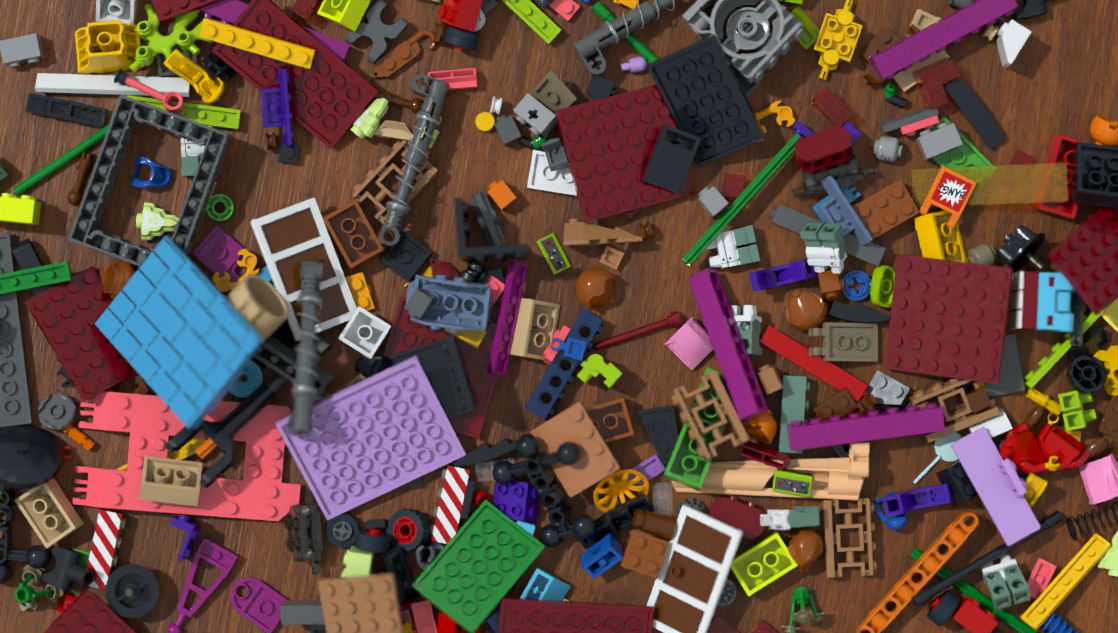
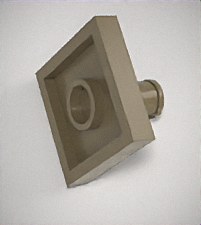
[531,70,577,115]

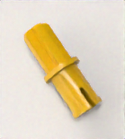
[1026,387,1062,416]

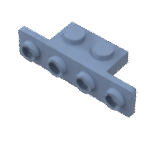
[816,176,873,245]

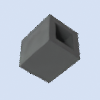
[494,114,522,146]
[404,287,436,319]

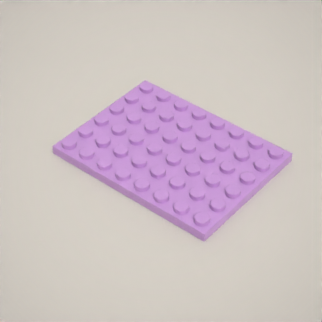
[276,356,466,520]

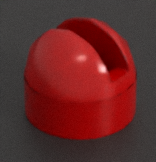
[473,490,490,506]

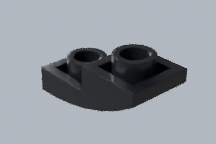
[1068,326,1108,361]

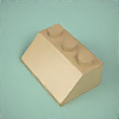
[510,298,560,360]
[139,456,202,506]
[14,478,84,549]

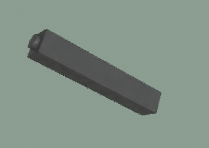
[769,204,886,267]
[280,600,325,625]

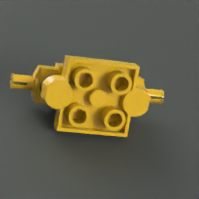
[813,0,863,81]

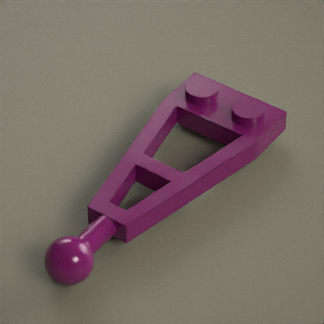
[167,537,239,633]

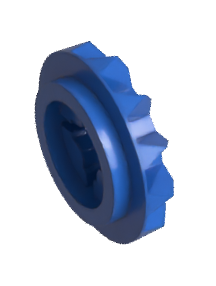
[842,270,871,301]

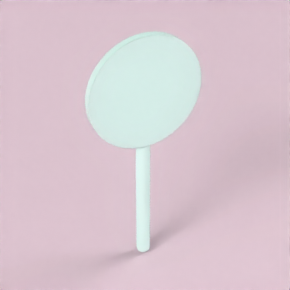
[913,432,962,484]

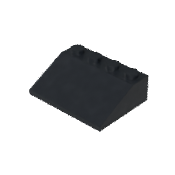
[1071,142,1118,209]

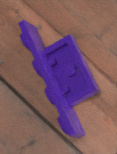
[260,68,294,146]

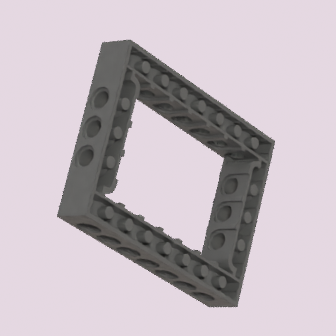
[68,94,232,267]

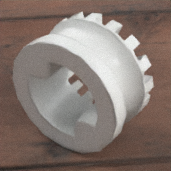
[490,96,503,115]

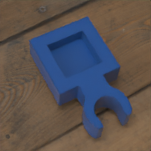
[551,337,587,361]

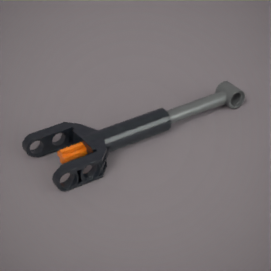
[165,332,332,489]

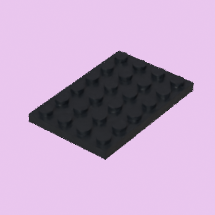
[647,34,767,167]

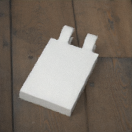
[527,150,577,196]

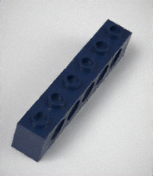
[525,308,604,420]

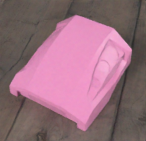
[665,317,714,371]
[1079,454,1118,504]

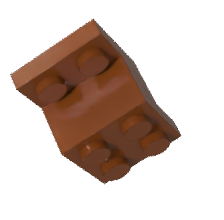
[620,529,670,579]

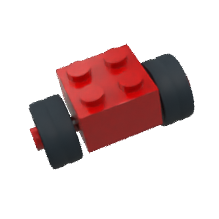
[438,0,483,51]
[927,590,1003,633]

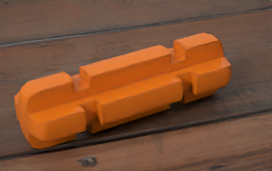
[62,424,95,451]

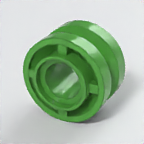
[206,194,233,222]

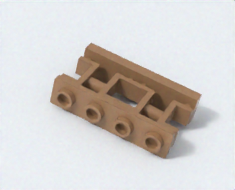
[352,140,439,224]
[671,370,749,461]
[909,378,1000,443]
[822,498,876,578]

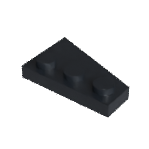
[636,405,678,465]

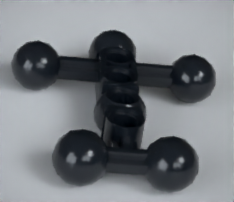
[492,434,597,548]
[0,483,51,584]

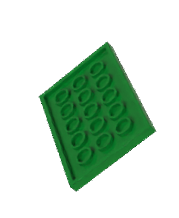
[412,499,545,633]

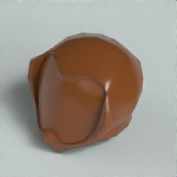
[100,259,137,300]
[576,267,617,310]
[785,289,828,331]
[787,527,823,572]

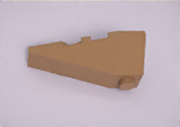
[563,219,644,247]

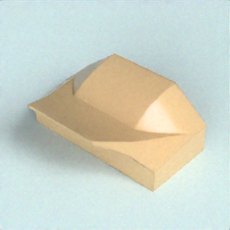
[374,120,413,141]

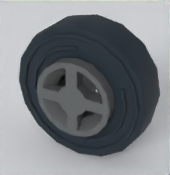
[326,513,360,548]

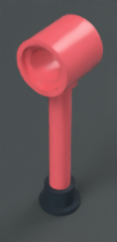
[114,69,184,115]

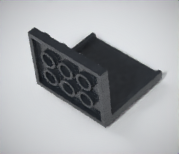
[454,198,530,263]
[388,335,477,418]

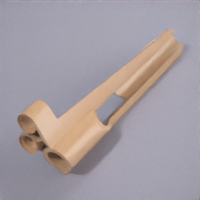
[671,441,869,500]

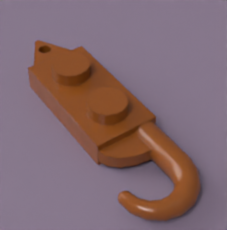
[371,30,436,78]

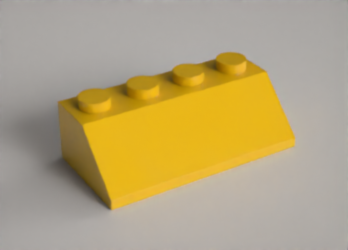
[914,210,967,262]

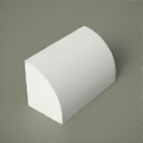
[967,408,1012,438]

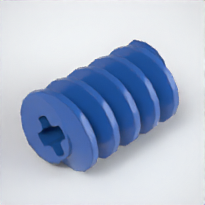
[1041,611,1079,633]

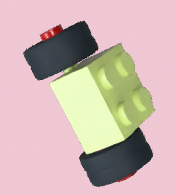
[341,528,391,577]

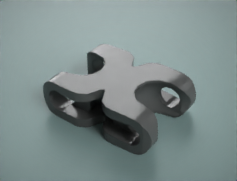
[346,0,408,64]

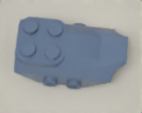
[406,274,492,333]

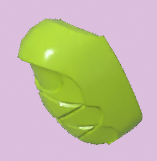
[870,265,895,308]

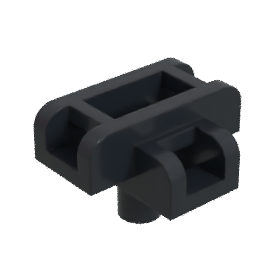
[202,52,236,83]

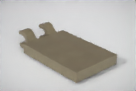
[809,322,878,362]

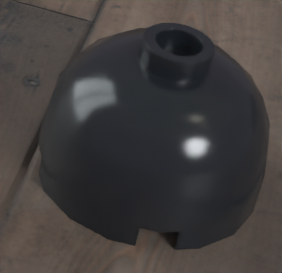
[1066,355,1107,395]

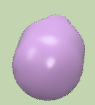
[620,57,647,73]

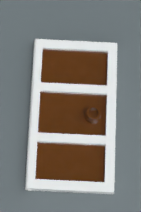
[250,197,357,341]
[646,504,743,633]

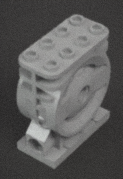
[682,0,804,84]

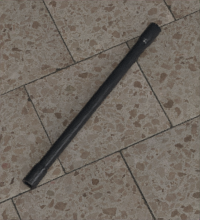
[911,511,1063,607]

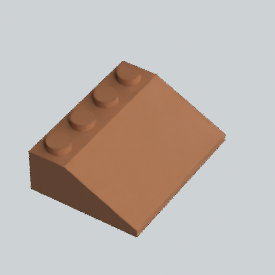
[530,402,620,498]

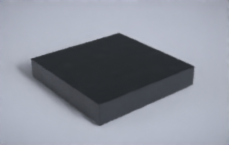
[379,230,433,283]

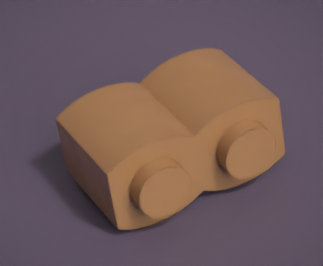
[756,364,783,395]

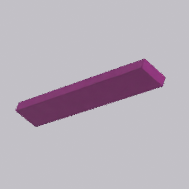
[487,260,528,376]

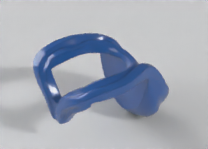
[130,157,171,188]
[873,491,908,530]

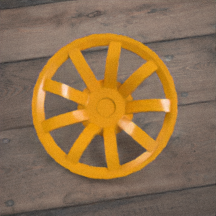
[593,469,649,513]

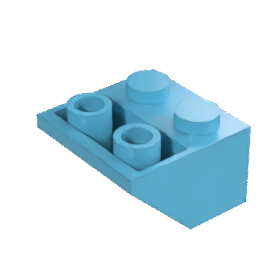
[520,567,570,601]

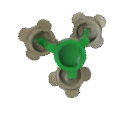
[15,564,64,611]

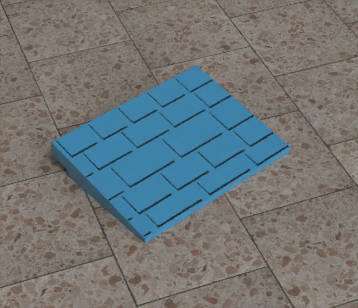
[95,236,264,428]

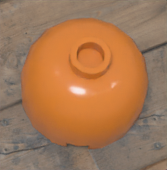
[1090,114,1118,147]
[740,410,777,444]

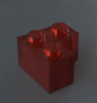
[912,57,960,110]

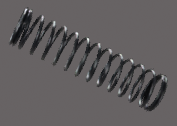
[1066,502,1118,541]

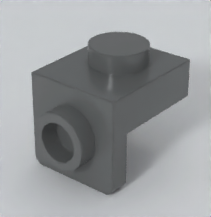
[541,138,569,172]

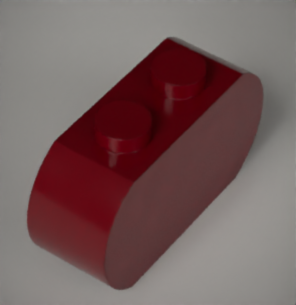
[794,127,853,173]
[708,494,765,539]

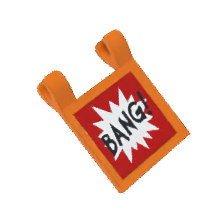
[919,166,977,229]

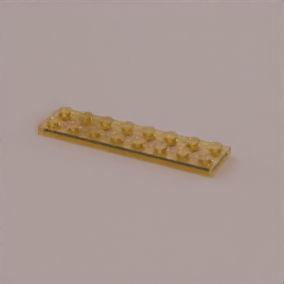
[911,163,1068,208]

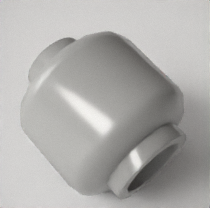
[874,136,903,162]

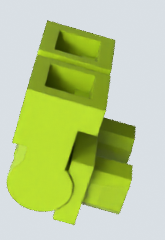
[577,354,623,388]
[1058,390,1097,431]

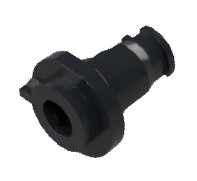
[355,356,393,378]
[416,541,444,570]

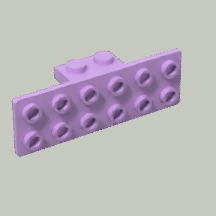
[951,427,1041,546]

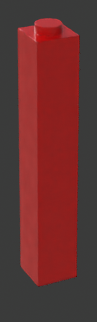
[759,325,868,402]

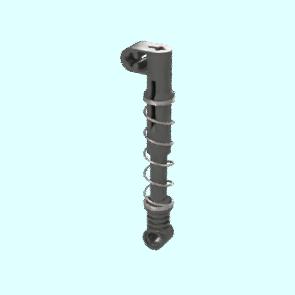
[572,0,689,74]
[378,74,449,246]
[287,261,323,437]

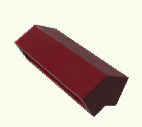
[739,441,790,471]

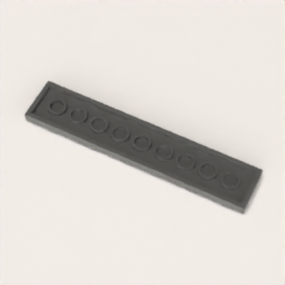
[0,233,33,427]

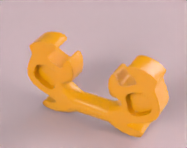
[755,100,795,143]
[212,249,260,292]

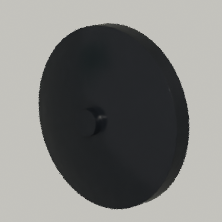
[0,424,62,489]

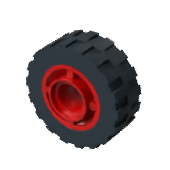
[386,509,431,552]

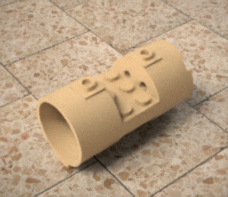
[225,274,290,345]

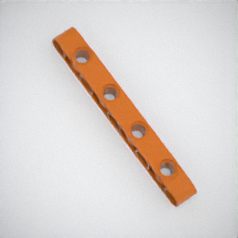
[856,510,978,633]

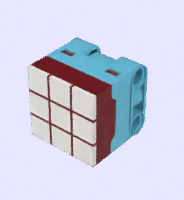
[1010,272,1075,332]

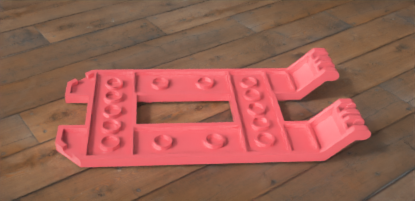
[72,391,301,521]

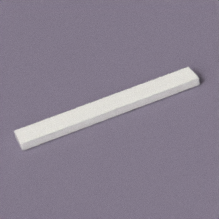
[35,73,191,97]

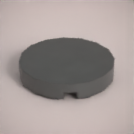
[38,393,77,431]

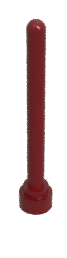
[593,311,682,350]

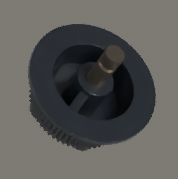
[996,225,1045,273]
[105,564,160,618]

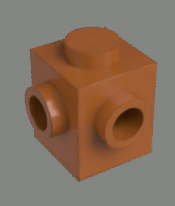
[818,270,844,301]

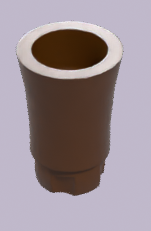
[631,509,677,542]

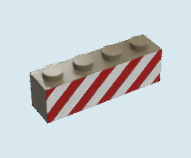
[430,465,471,544]
[87,509,127,590]

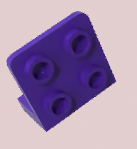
[493,481,540,522]
[170,514,201,562]

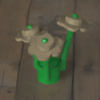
[780,587,827,633]

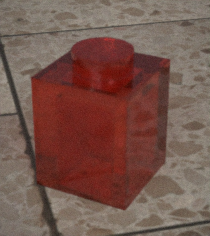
[722,173,745,202]

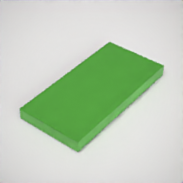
[917,116,998,197]

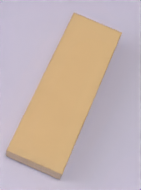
[893,50,950,93]

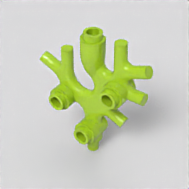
[129,3,214,72]

